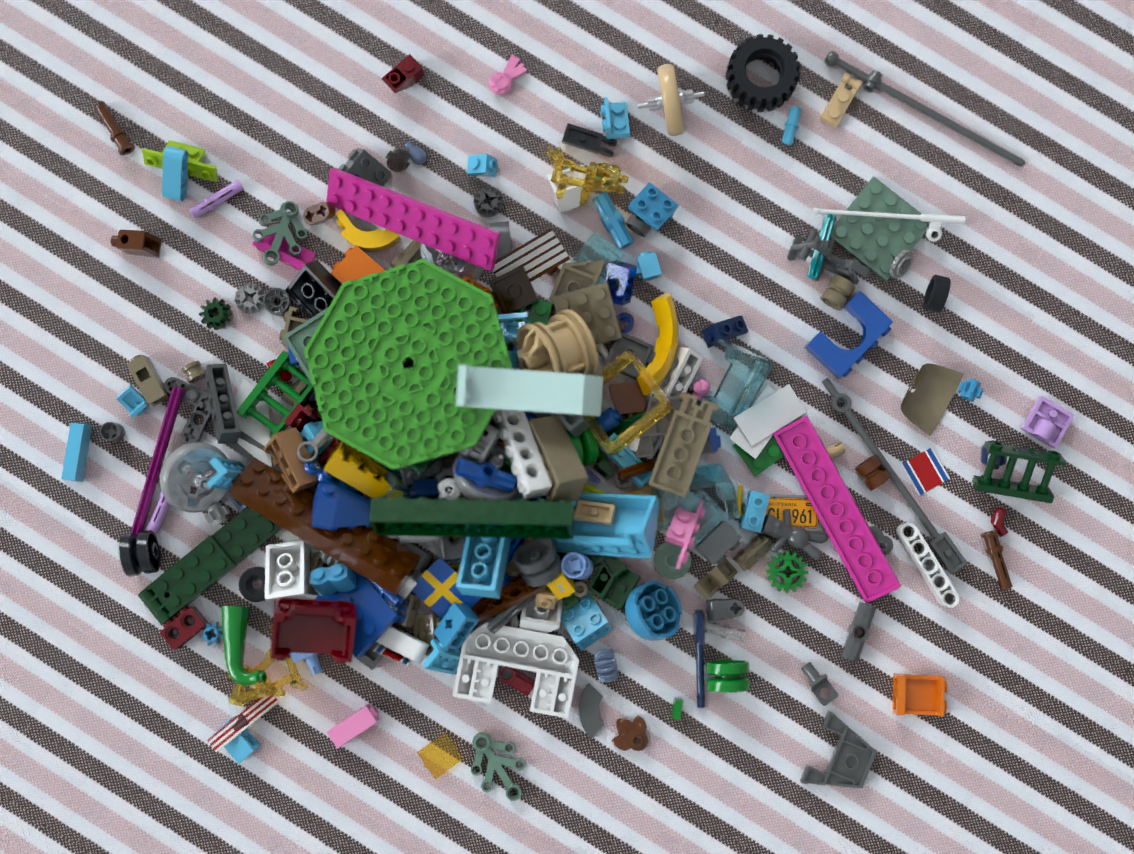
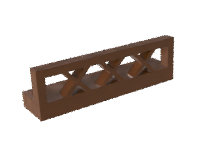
[471,577,547,623]

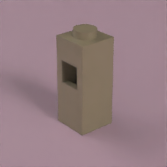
[126,355,170,406]

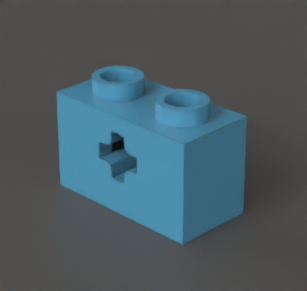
[433,603,479,650]

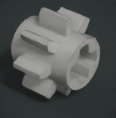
[204,502,230,526]

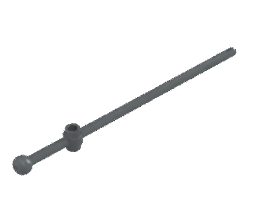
[825,51,1025,167]

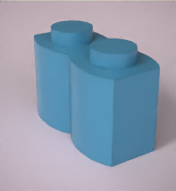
[310,563,356,596]

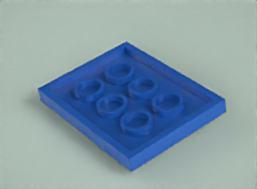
[314,570,400,659]

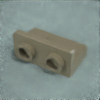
[414,614,442,654]

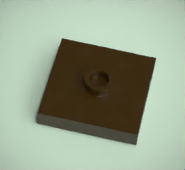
[489,265,539,314]

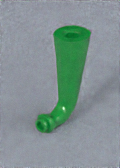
[221,606,267,686]

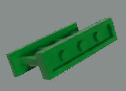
[237,350,315,438]

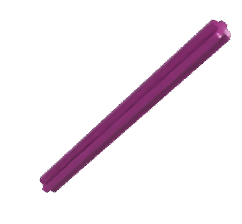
[131,387,184,535]

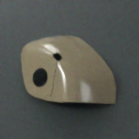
[901,363,964,436]

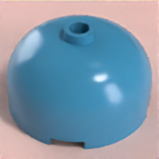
[625,580,682,641]

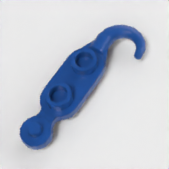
[304,462,363,495]

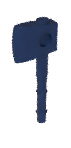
[693,609,706,708]

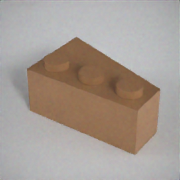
[263,427,319,493]

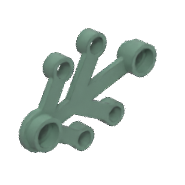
[252,201,307,266]
[470,732,526,801]

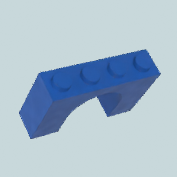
[804,291,893,379]

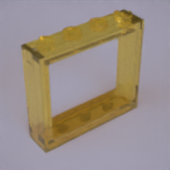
[584,350,674,456]

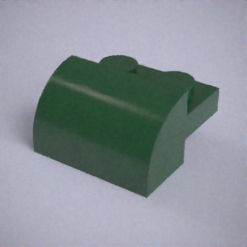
[587,563,641,610]

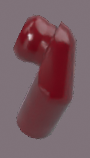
[991,507,1008,537]

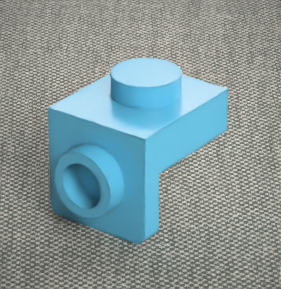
[467,154,498,177]
[116,385,147,417]

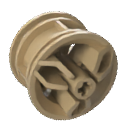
[516,309,598,375]

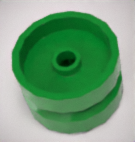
[564,427,598,466]
[706,660,750,693]

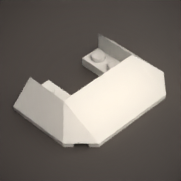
[452,622,579,719]

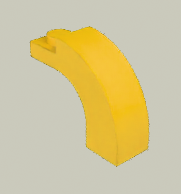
[335,209,402,252]

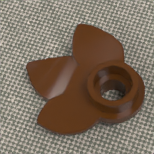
[612,715,648,751]

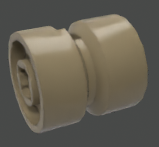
[820,275,856,311]

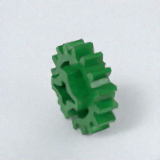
[765,551,808,593]

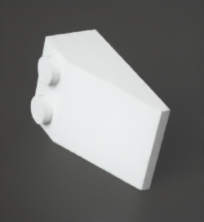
[265,540,310,600]

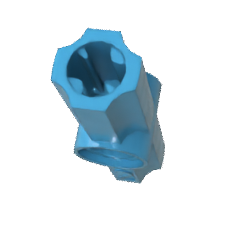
[593,192,634,250]

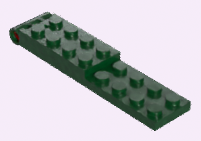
[138,507,283,626]

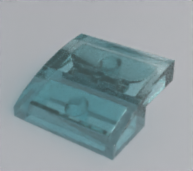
[571,231,625,285]

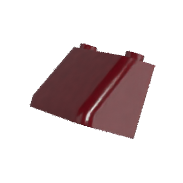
[270,598,356,664]

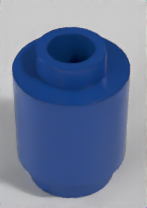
[592,407,622,434]

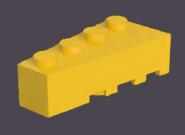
[324,441,405,499]

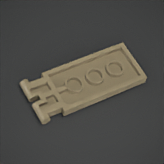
[648,392,719,498]

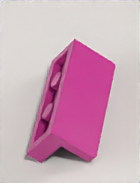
[252,234,316,271]

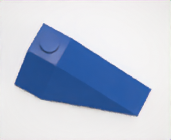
[311,482,371,530]

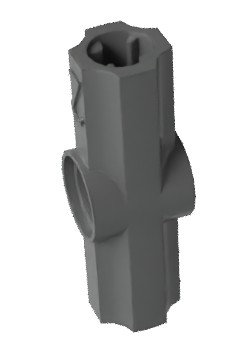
[841,602,876,663]

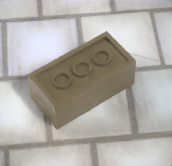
[529,415,588,502]

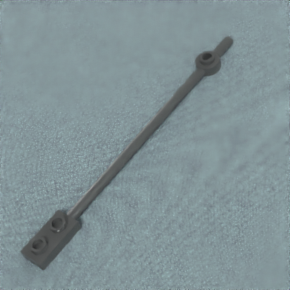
[822,378,968,574]

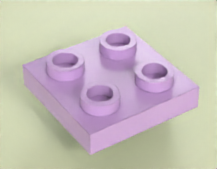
[1021,396,1075,449]

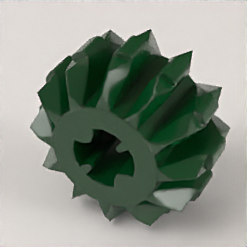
[199,298,233,331]

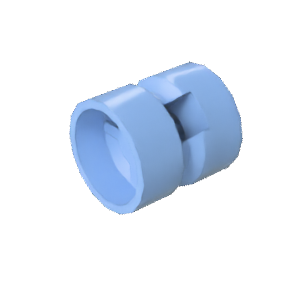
[561,553,593,580]

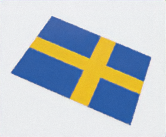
[412,558,482,619]

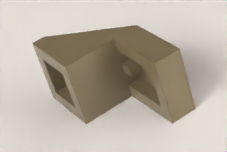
[694,558,738,601]

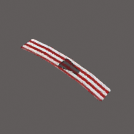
[207,691,279,752]

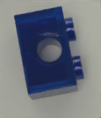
[605,260,637,306]

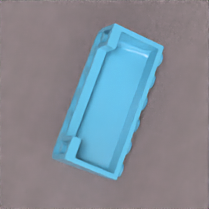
[546,493,660,558]

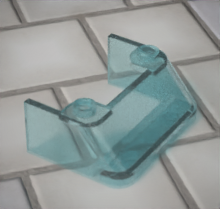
[699,339,772,429]
[650,463,740,531]

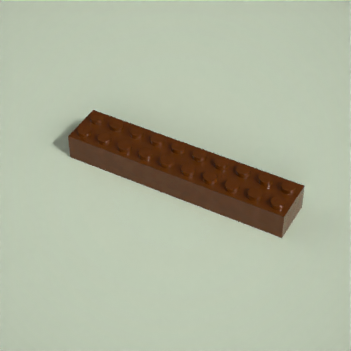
[230,458,420,595]

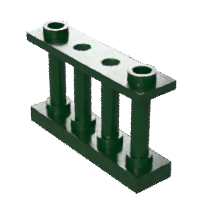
[972,441,1066,503]

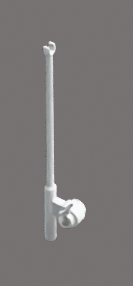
[813,208,966,242]

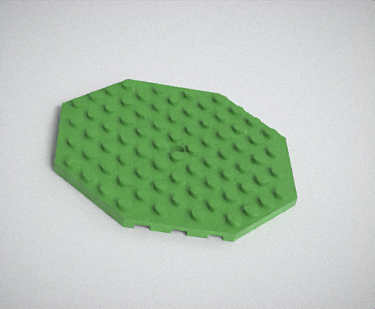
[304,259,513,470]

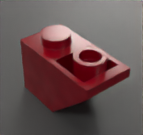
[381,54,425,93]

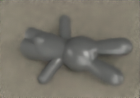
[759,509,828,561]

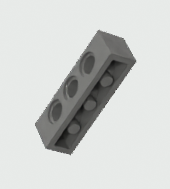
[204,364,241,444]

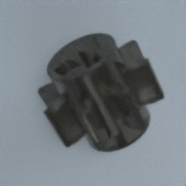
[386,149,410,172]

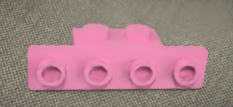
[665,501,706,570]

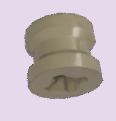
[182,361,205,383]

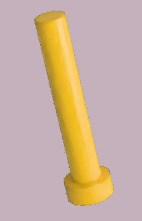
[734,485,743,517]

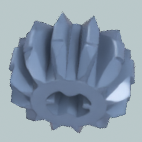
[594,649,619,683]

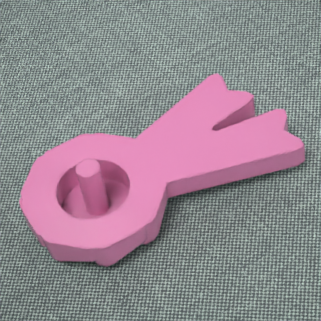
[489,54,527,95]

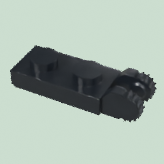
[562,123,617,157]

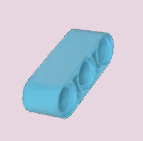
[162,146,188,202]

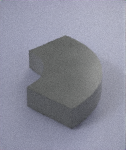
[579,683,605,739]

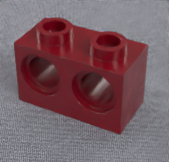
[160,606,208,650]

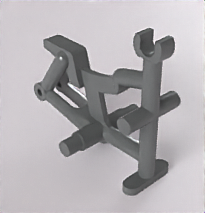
[787,230,870,284]

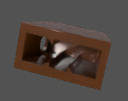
[111,230,162,258]
[609,381,645,419]

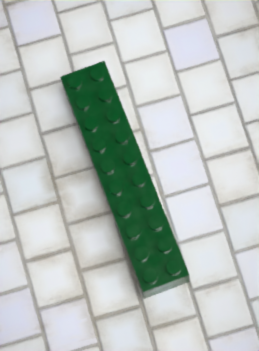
[369,496,574,539]

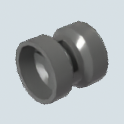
[100,422,125,442]

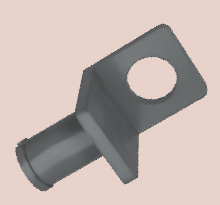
[801,662,839,706]

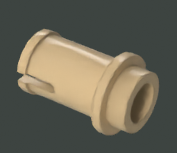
[826,442,846,458]

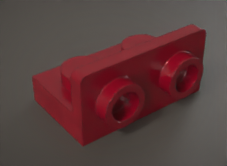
[284,403,323,432]

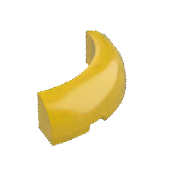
[637,293,678,395]

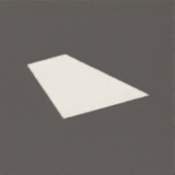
[234,379,272,467]

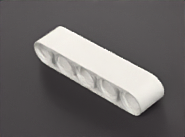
[896,523,959,608]
[376,625,429,664]

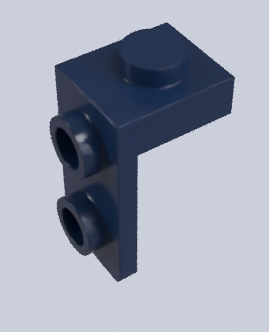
[701,315,748,348]

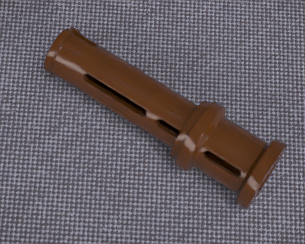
[94,101,135,156]
[981,530,1013,590]

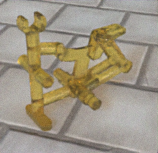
[546,146,629,205]
[226,625,308,706]

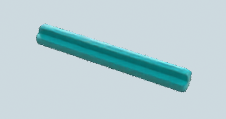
[807,214,836,280]

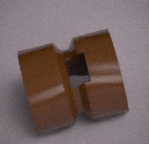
[855,455,891,491]

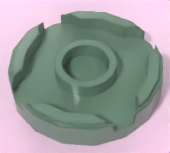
[653,542,692,579]

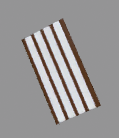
[493,228,570,282]

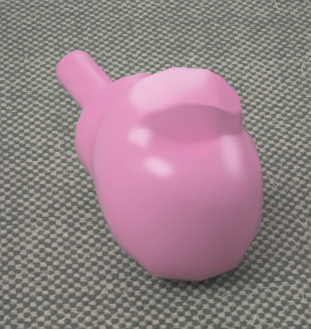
[691,379,711,401]

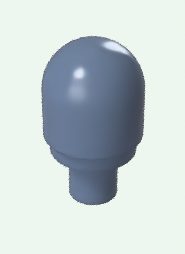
[404,141,427,165]

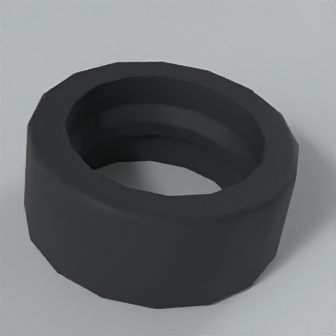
[923,274,951,313]

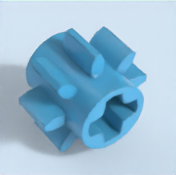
[958,378,983,402]
[200,622,223,646]

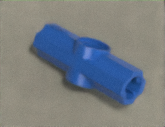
[454,458,516,492]

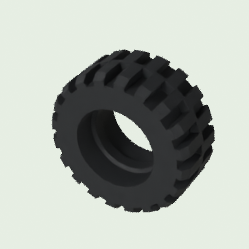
[726,34,801,112]

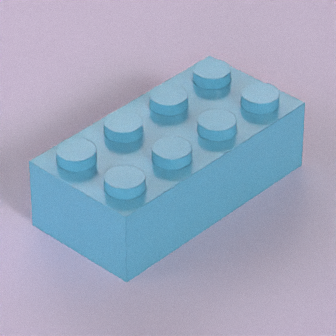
[456,537,511,599]

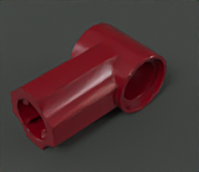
[498,666,535,697]

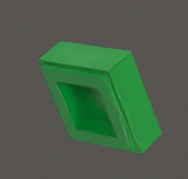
[671,697,683,720]

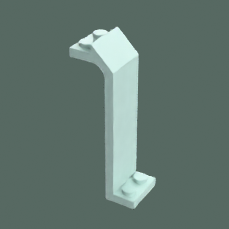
[456,365,603,416]

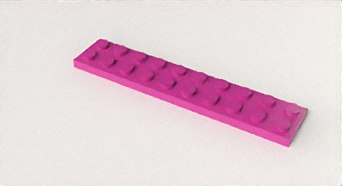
[326,168,501,271]
[773,415,902,603]

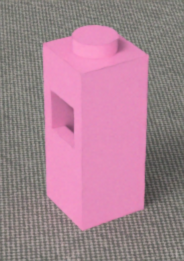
[327,704,379,749]

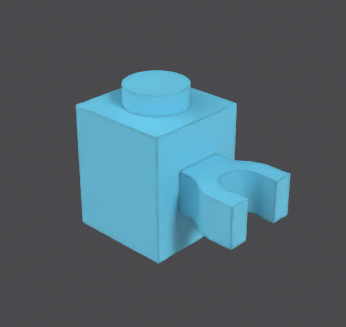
[626,251,662,282]

